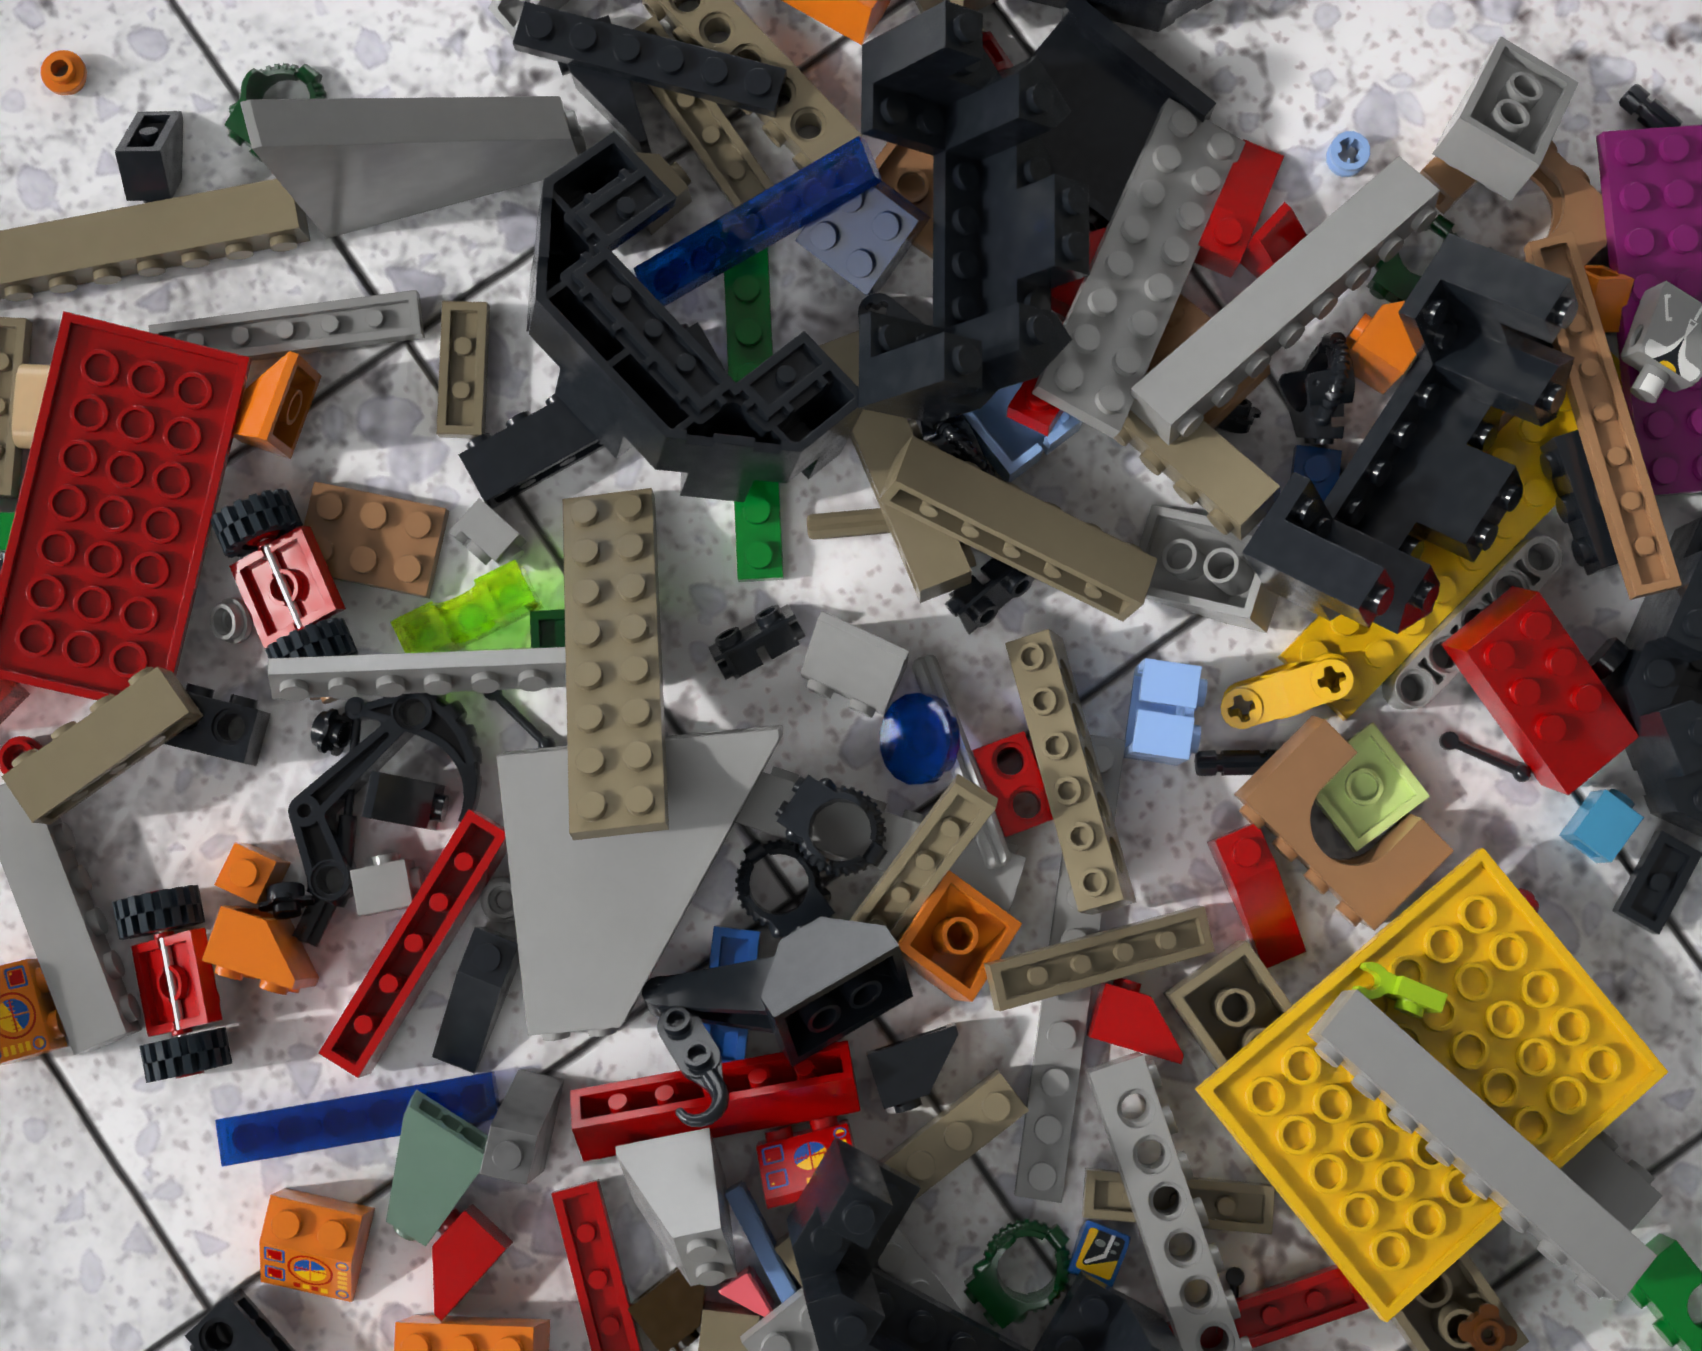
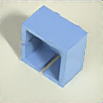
[955,382,1082,482]
[1123,658,1208,766]

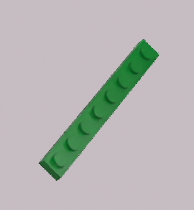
[722,223,784,582]

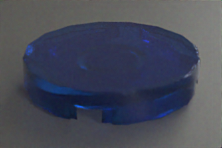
[879,693,960,785]

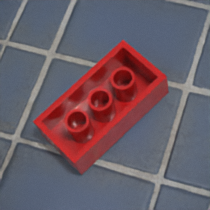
[1441,586,1639,796]

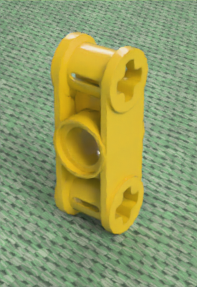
[1220,652,1354,729]

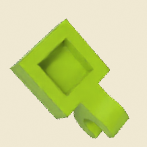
[1352,962,1448,1018]

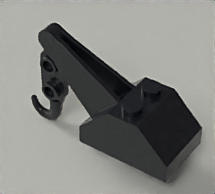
[642,917,913,1127]

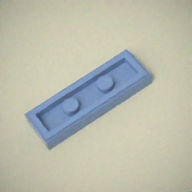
[725,1180,801,1303]

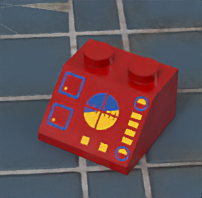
[756,1116,855,1209]

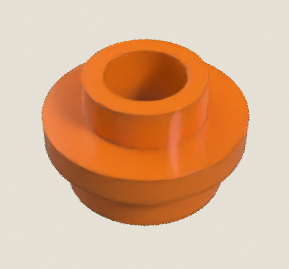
[41,50,87,95]

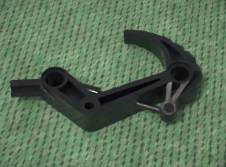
[288,693,482,947]

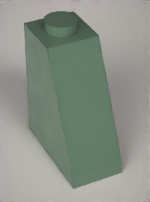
[386,1090,488,1247]

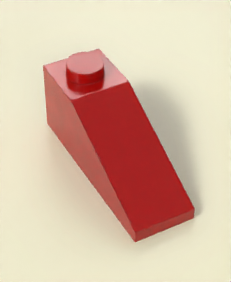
[1194,139,1284,278]
[1207,824,1307,968]

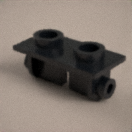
[945,558,1035,635]
[708,604,806,680]

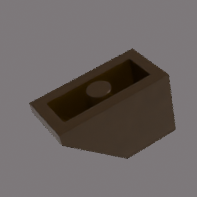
[628,1266,708,1351]

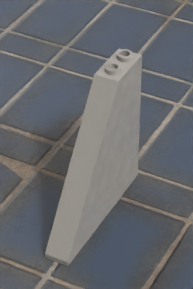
[240,96,587,239]
[496,725,783,1041]

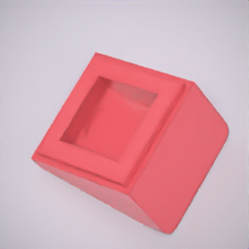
[718,1265,775,1317]

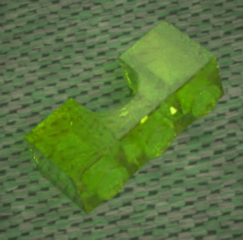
[390,559,544,653]

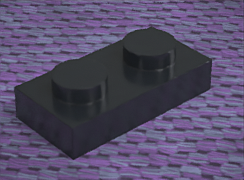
[1612,830,1702,935]

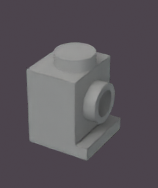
[448,498,527,571]

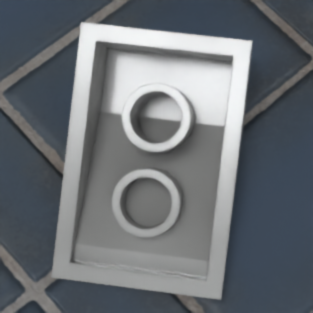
[1432,36,1579,201]
[1138,505,1279,633]
[801,611,909,718]

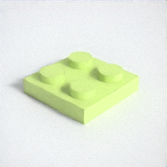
[1314,722,1430,852]

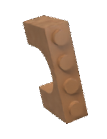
[1420,141,1607,265]
[1234,716,1454,931]

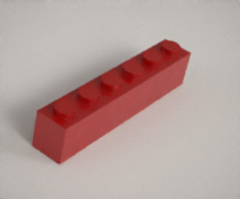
[318,809,507,1078]
[570,1040,861,1162]

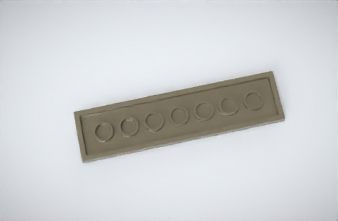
[562,488,669,841]

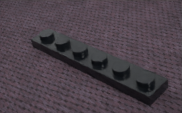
[512,1,787,118]

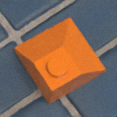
[233,351,322,459]
[898,870,1022,1002]

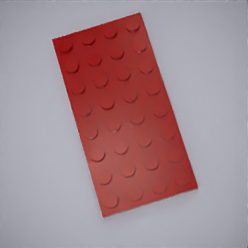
[0,311,252,701]

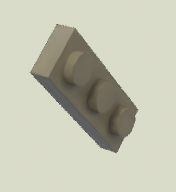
[436,301,490,438]

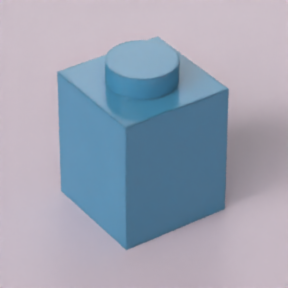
[1559,789,1644,863]

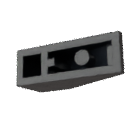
[558,15,652,153]
[432,926,520,1074]

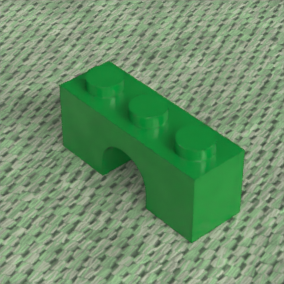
[1627,1233,1702,1351]

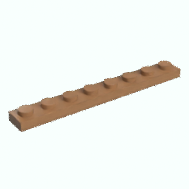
[1523,232,1682,600]

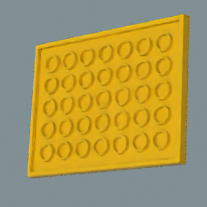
[1195,848,1668,1322]

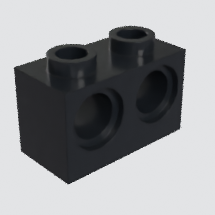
[164,683,271,766]
[185,1288,295,1351]

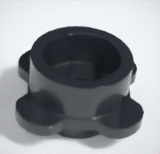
[1217,398,1261,434]
[310,708,352,756]
[258,882,315,919]

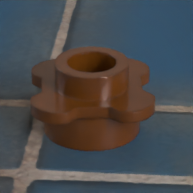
[1458,1303,1517,1351]

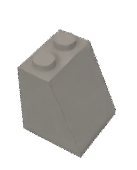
[615,1128,738,1286]

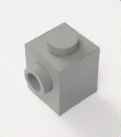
[350,852,425,916]

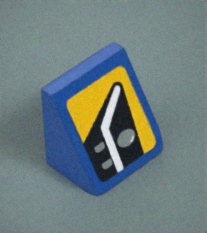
[1067,1220,1131,1287]

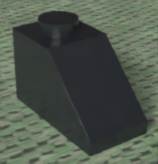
[115,111,183,203]
[362,770,449,831]
[866,1023,958,1114]

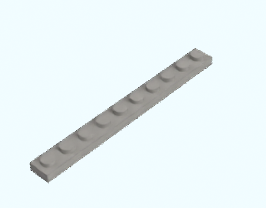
[1014,735,1126,1203]

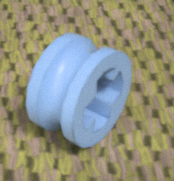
[1326,131,1370,177]

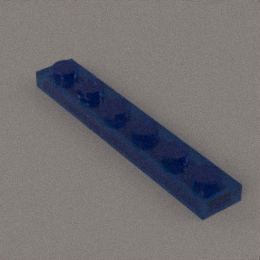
[633,136,882,306]
[215,1071,500,1167]

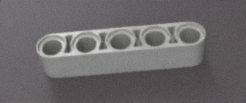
[1382,536,1563,710]

